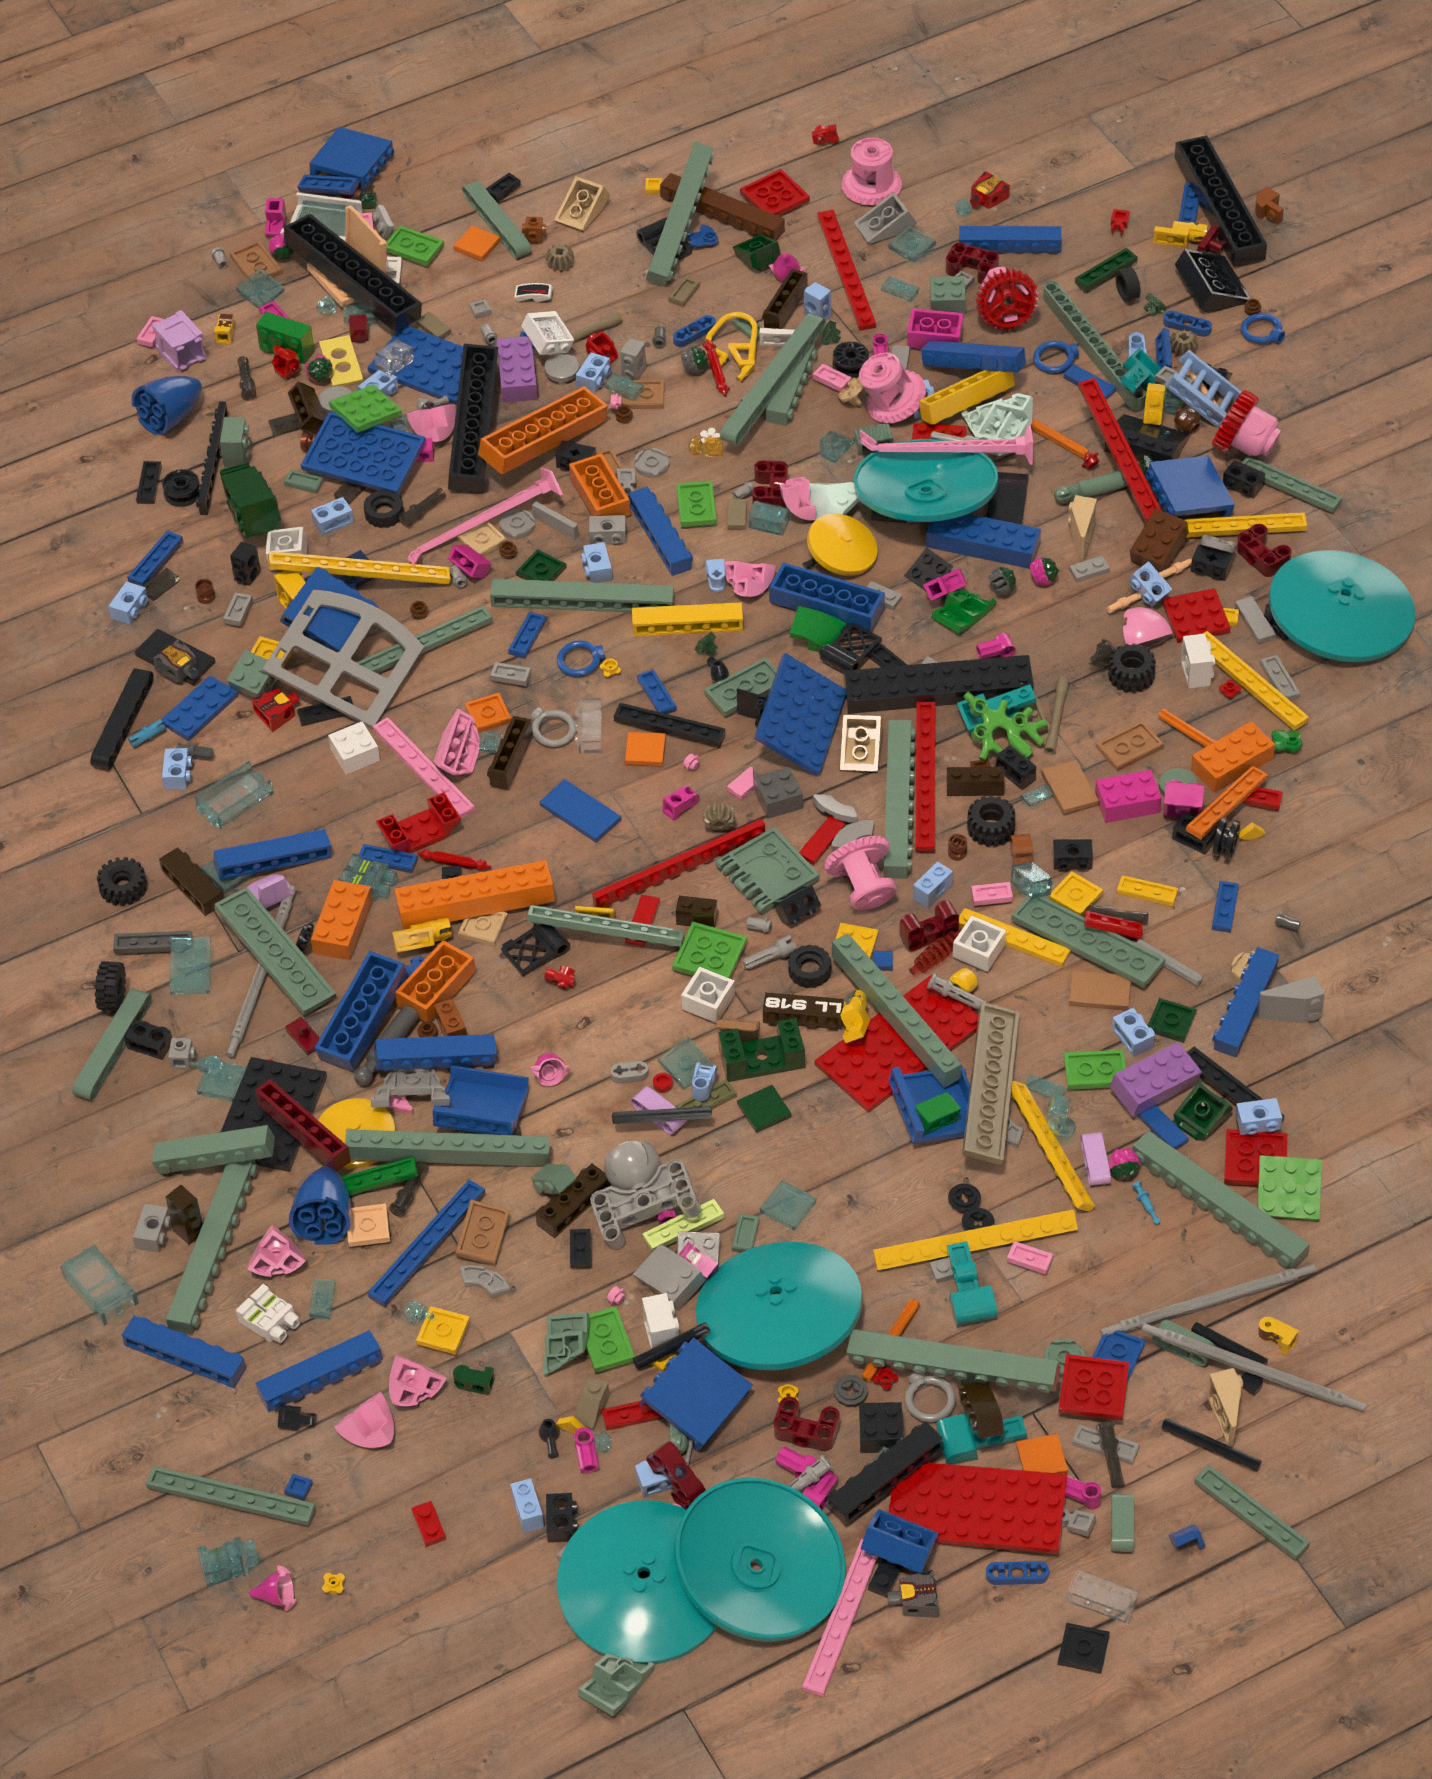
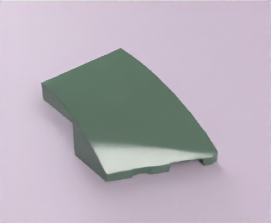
[543,1312,589,1375]
[578,1654,655,1716]

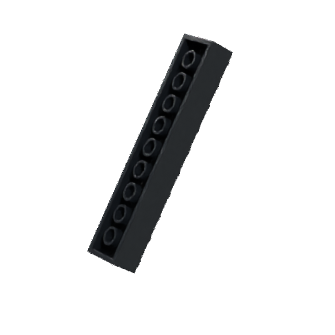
[1174,135,1267,266]
[284,213,422,332]
[448,343,498,493]
[844,655,1034,714]

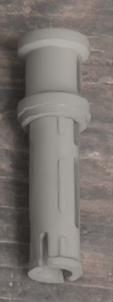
[927,972,986,1011]
[787,1454,834,1492]

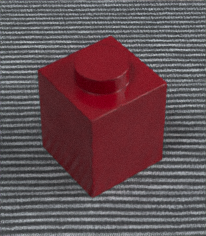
[349,314,368,342]

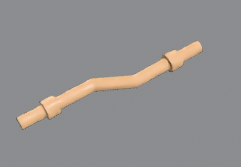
[1106,558,1192,613]

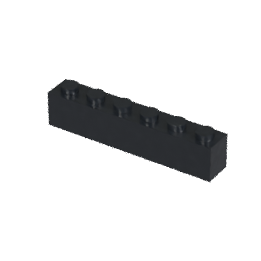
[828,1421,944,1525]

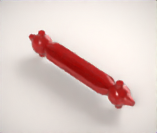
[703,339,730,396]
[417,849,491,871]

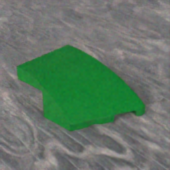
[931,589,997,634]
[790,606,847,652]

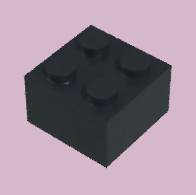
[859,1402,903,1453]

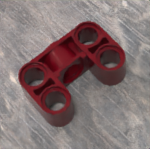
[945,242,999,285]
[752,460,788,511]
[1236,524,1292,577]
[899,900,959,951]
[774,1396,840,1452]
[646,1441,706,1508]

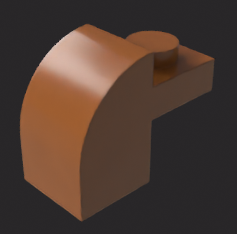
[1255,187,1284,224]
[1009,833,1034,873]

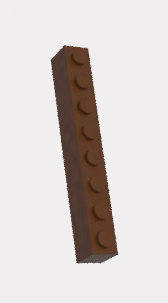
[660,173,785,241]

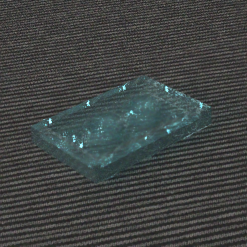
[170,937,211,995]

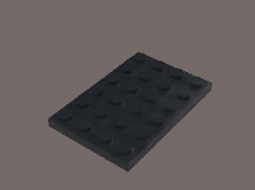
[220,1057,327,1172]

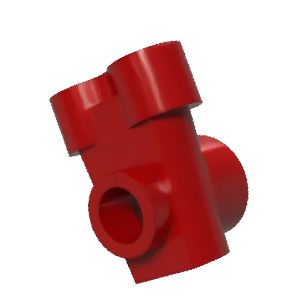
[812,124,839,144]
[544,966,575,989]

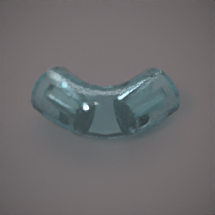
[1047,1094,1076,1138]

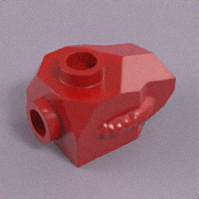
[585,330,618,363]
[272,345,299,379]

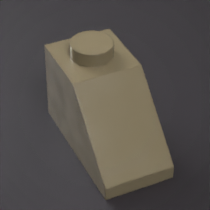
[575,1377,609,1431]

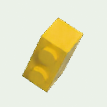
[1143,383,1166,425]

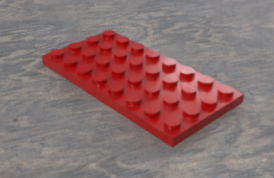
[815,975,978,1113]
[888,1462,1068,1554]

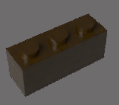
[288,381,326,434]
[946,767,1004,796]
[165,1185,203,1245]

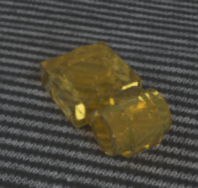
[689,437,723,456]

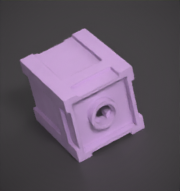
[152,310,207,373]

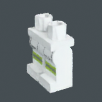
[236,1284,300,1343]

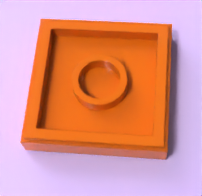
[454,226,500,261]
[464,693,512,733]
[625,732,666,766]
[1016,1434,1068,1474]

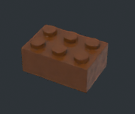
[1130,508,1189,573]

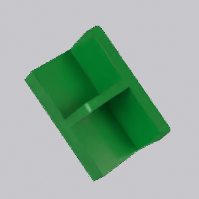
[915,1092,961,1135]

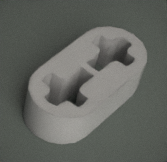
[610,1061,649,1084]

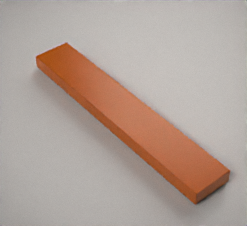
[1186,765,1268,840]

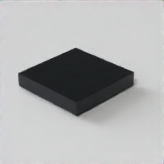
[1058,1623,1110,1674]

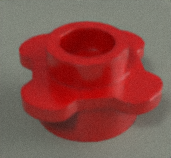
[1081,452,1099,469]
[1219,679,1241,698]
[873,1367,898,1390]

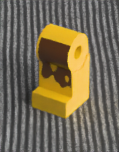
[214,314,235,344]
[1258,1317,1299,1356]

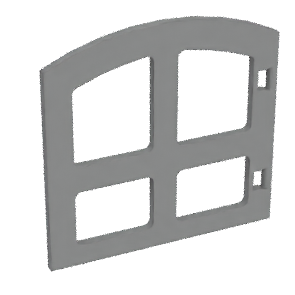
[262,590,424,729]

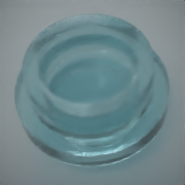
[955,199,972,215]
[595,1431,611,1453]

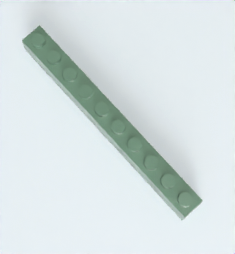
[646,141,715,287]
[490,579,674,613]
[884,720,915,879]
[832,933,962,1087]
[345,1129,549,1167]
[1132,1131,1310,1269]
[166,1159,258,1335]
[847,1329,1061,1393]

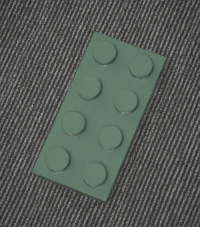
[704,657,777,717]

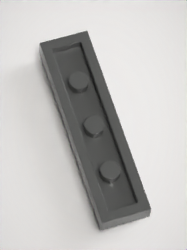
[113,931,193,954]

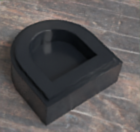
[1241,1372,1263,1396]

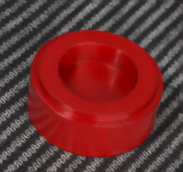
[653,1073,673,1093]

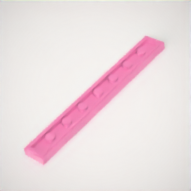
[373,717,475,819]
[802,1539,879,1697]

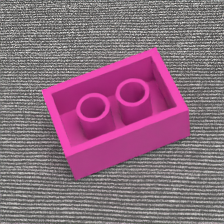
[907,308,963,349]
[1095,770,1162,823]

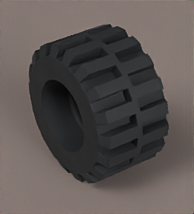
[1108,643,1156,693]
[967,796,1016,847]

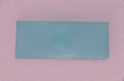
[1020,784,1054,807]
[1025,1074,1067,1102]

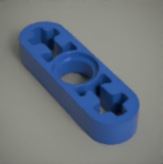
[1163,311,1212,337]
[673,315,716,347]
[986,1561,1049,1585]

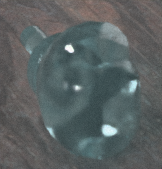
[316,295,336,314]
[190,1055,223,1075]
[403,1301,434,1324]

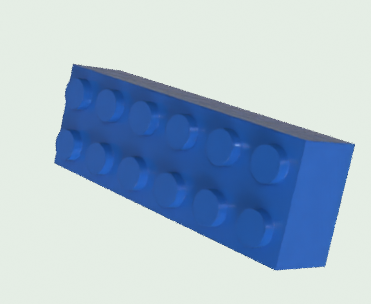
[926,514,1041,569]
[769,562,885,632]
[315,950,408,1072]

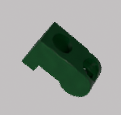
[453,1365,495,1395]

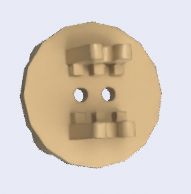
[838,378,867,407]

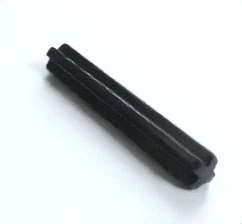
[633,1322,711,1369]
[1191,1322,1268,1365]

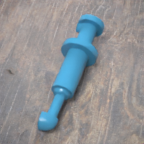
[1132,1181,1160,1224]

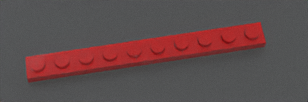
[817,210,876,331]
[1078,378,1162,523]
[915,702,935,852]
[592,819,765,908]

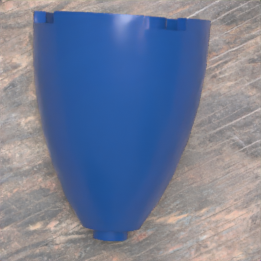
[132,376,202,435]
[289,1166,351,1245]

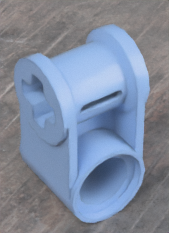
[1128,332,1147,358]
[706,559,725,592]
[692,1062,718,1101]

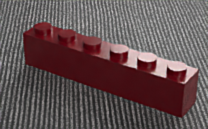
[255,1079,351,1171]

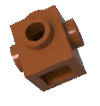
[522,217,546,244]

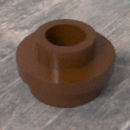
[1244,299,1262,314]
[615,406,633,422]
[499,541,517,558]
[410,601,428,618]
[417,1022,437,1037]

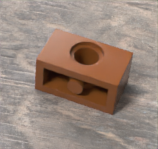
[434,998,467,1036]

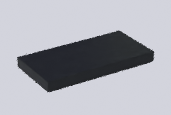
[987,472,1029,525]
[135,628,215,685]

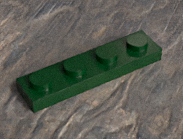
[1075,248,1138,292]

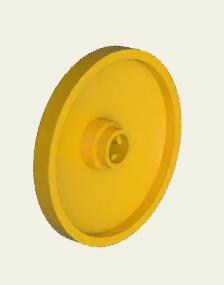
[807,514,878,576]
[318,1098,396,1169]

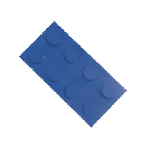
[161,675,238,741]

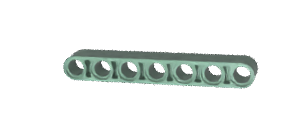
[462,180,532,259]
[72,988,152,1100]

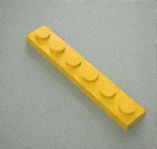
[959,908,1071,968]

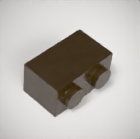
[676,895,718,928]

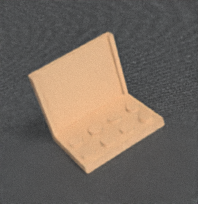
[307,205,387,307]

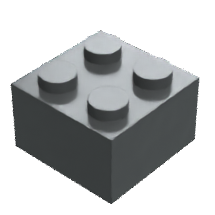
[754,767,803,819]

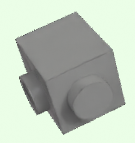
[168,1038,196,1070]

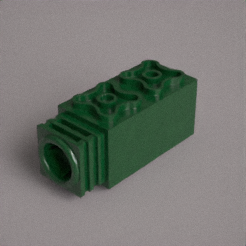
[220,462,281,538]

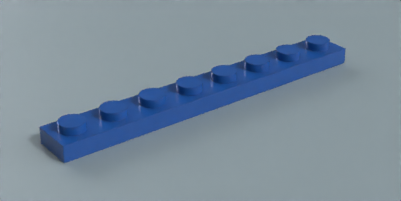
[368,1179,485,1307]

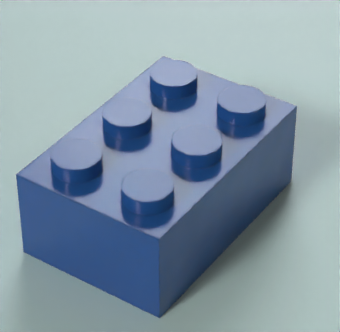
[860,1509,939,1573]

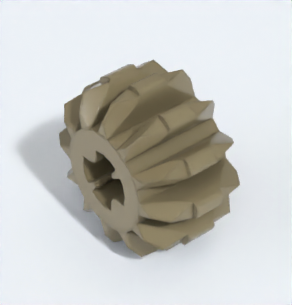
[545,244,574,272]
[1170,329,1199,356]
[703,802,735,832]

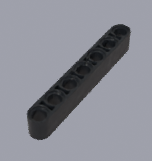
[90,668,154,770]

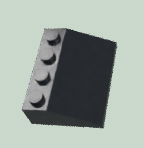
[1175,249,1251,311]
[1104,414,1190,465]

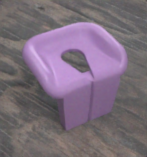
[247,874,295,908]

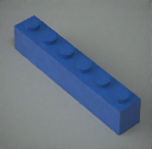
[959,226,1062,253]
[921,341,1026,373]
[628,486,693,576]
[213,829,331,880]
[1212,947,1280,1057]
[374,1034,497,1071]
[122,1315,246,1388]
[256,1330,383,1413]

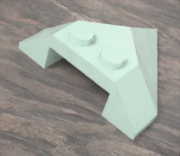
[960,393,1033,456]
[810,482,864,520]

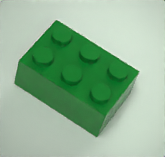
[256,311,315,364]

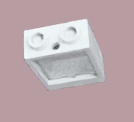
[521,311,574,355]

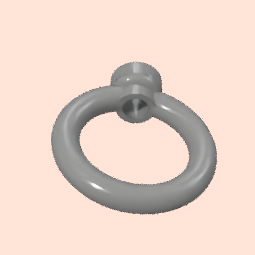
[530,708,577,747]
[905,1372,956,1423]

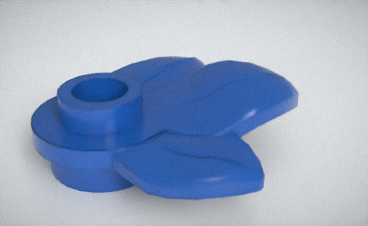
[687,224,718,247]

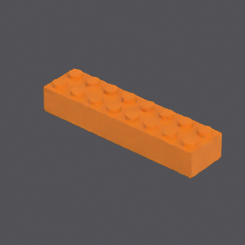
[478,386,608,474]
[395,860,555,930]

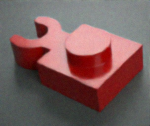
[1110,209,1130,235]

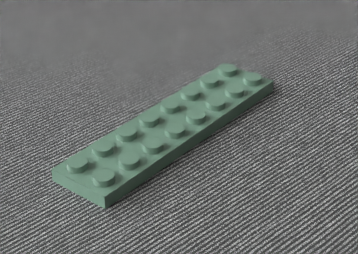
[214,887,336,1016]
[1011,891,1165,988]

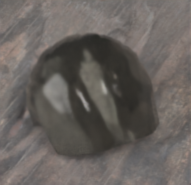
[1089,639,1114,667]

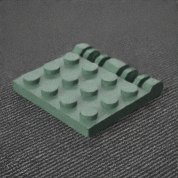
[715,827,820,914]

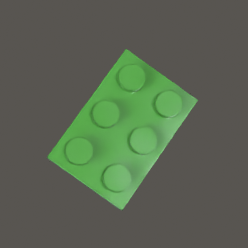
[386,226,444,266]
[676,481,717,527]
[1064,1050,1126,1090]
[586,1307,635,1373]

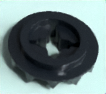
[295,922,314,952]
[948,1183,981,1213]
[962,1208,995,1231]

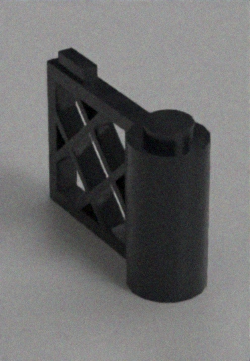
[636,217,693,260]
[819,622,882,672]
[501,924,570,977]

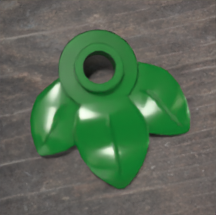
[1271,730,1303,753]

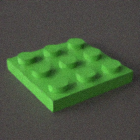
[329,384,402,433]
[672,922,747,979]
[1257,1155,1322,1221]

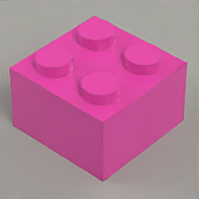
[1163,780,1205,818]

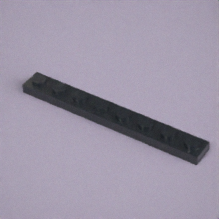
[196,401,228,515]

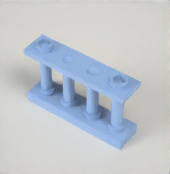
[1164,350,1242,428]

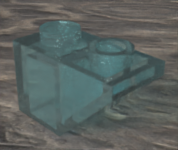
[820,430,855,463]

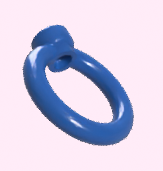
[1241,313,1285,344]
[1033,341,1079,374]
[557,640,605,677]

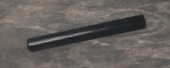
[612,1106,712,1124]
[1161,1419,1262,1471]

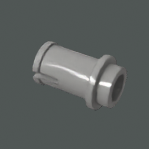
[211,247,228,269]
[480,324,497,344]
[732,482,755,499]
[449,565,467,588]
[746,916,772,934]

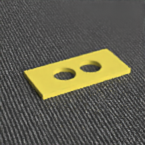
[319,335,364,386]

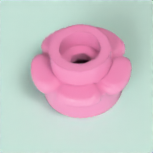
[610,393,621,410]
[683,753,700,771]
[607,1286,626,1306]

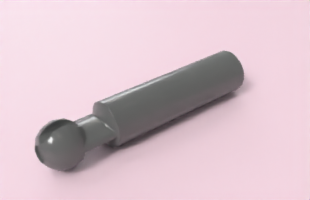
[354,1005,419,1085]

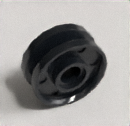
[832,341,869,378]
[162,469,200,506]
[1212,817,1241,860]

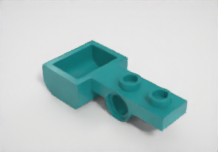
[1120,347,1161,393]
[957,684,1037,736]
[947,1241,998,1327]
[936,1414,1027,1465]

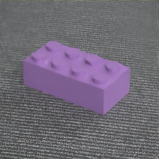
[497,336,537,403]
[1110,1042,1202,1117]

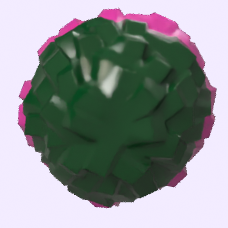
[269,232,294,260]
[305,355,333,382]
[1030,557,1059,586]
[1108,1148,1141,1180]

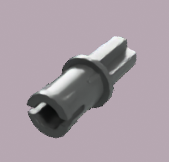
[176,743,214,759]

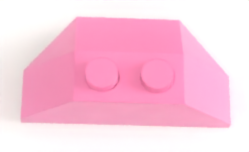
[434,709,481,775]

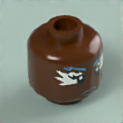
[1174,406,1200,433]

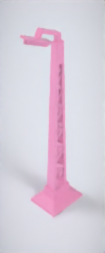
[860,426,1033,465]
[407,467,563,566]

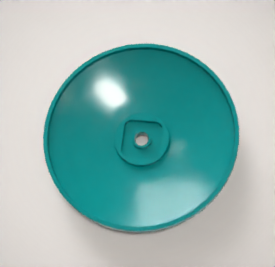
[854,439,998,522]
[1269,550,1416,662]
[696,1242,862,1370]
[674,1478,845,1642]
[557,1500,718,1665]

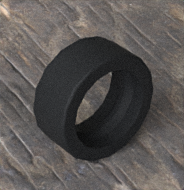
[1115,267,1141,302]

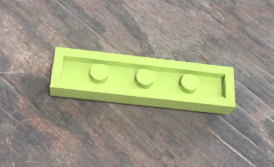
[642,1199,724,1252]

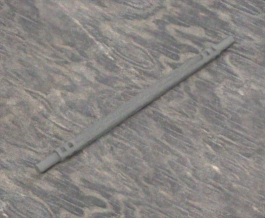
[226,886,296,1058]
[1100,1264,1316,1336]
[1141,1323,1366,1412]

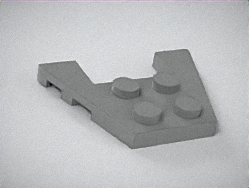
[371,1068,450,1107]

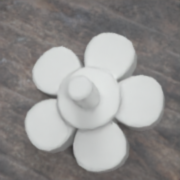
[700,428,720,447]

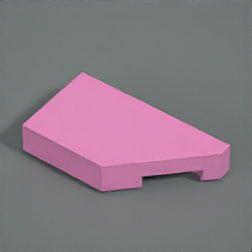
[727,766,754,800]
[385,1095,413,1114]

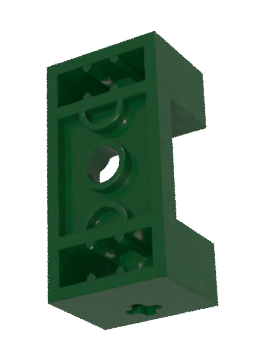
[718,1018,805,1082]

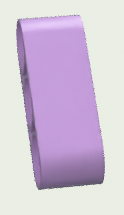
[631,1086,687,1135]
[1080,1132,1111,1186]

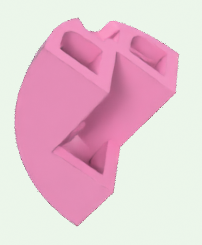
[407,404,456,442]
[780,477,816,520]
[725,561,776,597]
[1123,607,1173,645]
[248,1225,306,1277]
[389,1355,447,1406]
[334,1392,394,1448]

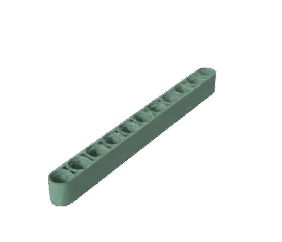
[1043,281,1146,411]
[720,313,826,445]

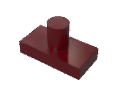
[1197,225,1224,253]
[285,1017,320,1056]

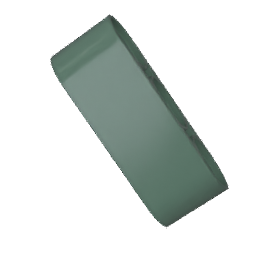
[1152,1320,1215,1367]
[1111,1494,1134,1552]

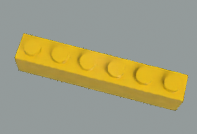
[919,370,1015,424]
[632,603,743,637]

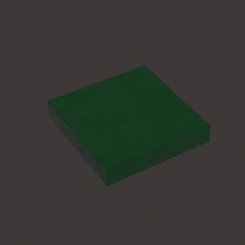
[516,549,567,581]
[1147,998,1197,1043]
[737,1085,792,1133]

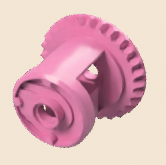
[842,138,902,205]
[859,353,926,423]
[823,836,897,910]

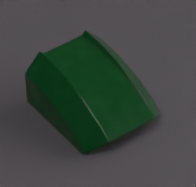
[732,234,781,271]
[1173,1082,1233,1140]

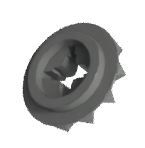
[834,1375,868,1407]

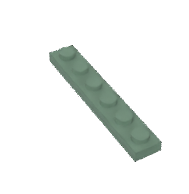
[1242,456,1342,513]
[1194,1464,1310,1560]

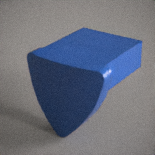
[1168,1524,1205,1550]

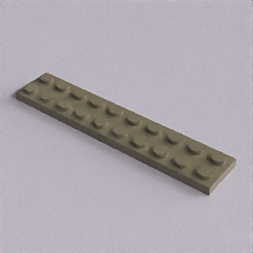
[962,1002,1020,1165]

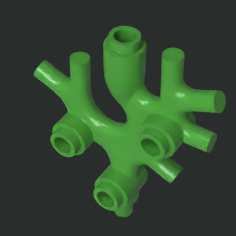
[964,692,1047,761]

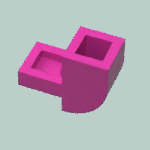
[265,198,286,238]
[923,568,968,601]

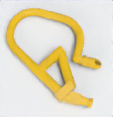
[705,312,758,382]

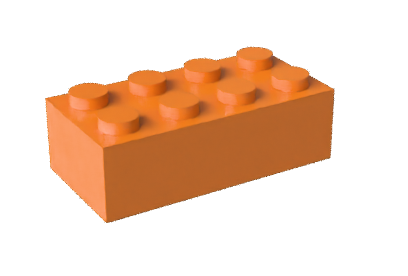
[569,453,630,516]
[1191,721,1275,793]
[311,880,373,960]
[395,940,476,1022]

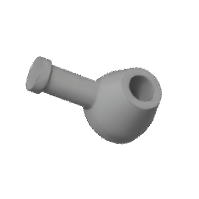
[416,396,449,410]

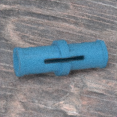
[128,719,166,748]

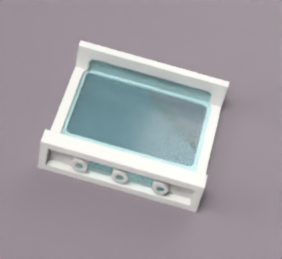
[280,192,363,241]

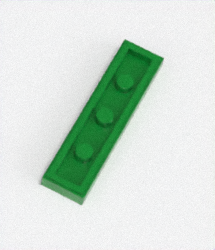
[342,1156,419,1196]

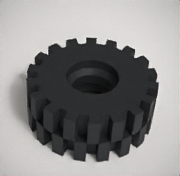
[97,857,147,906]
[95,961,126,1011]

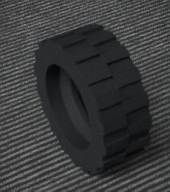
[364,490,404,528]
[788,945,831,988]

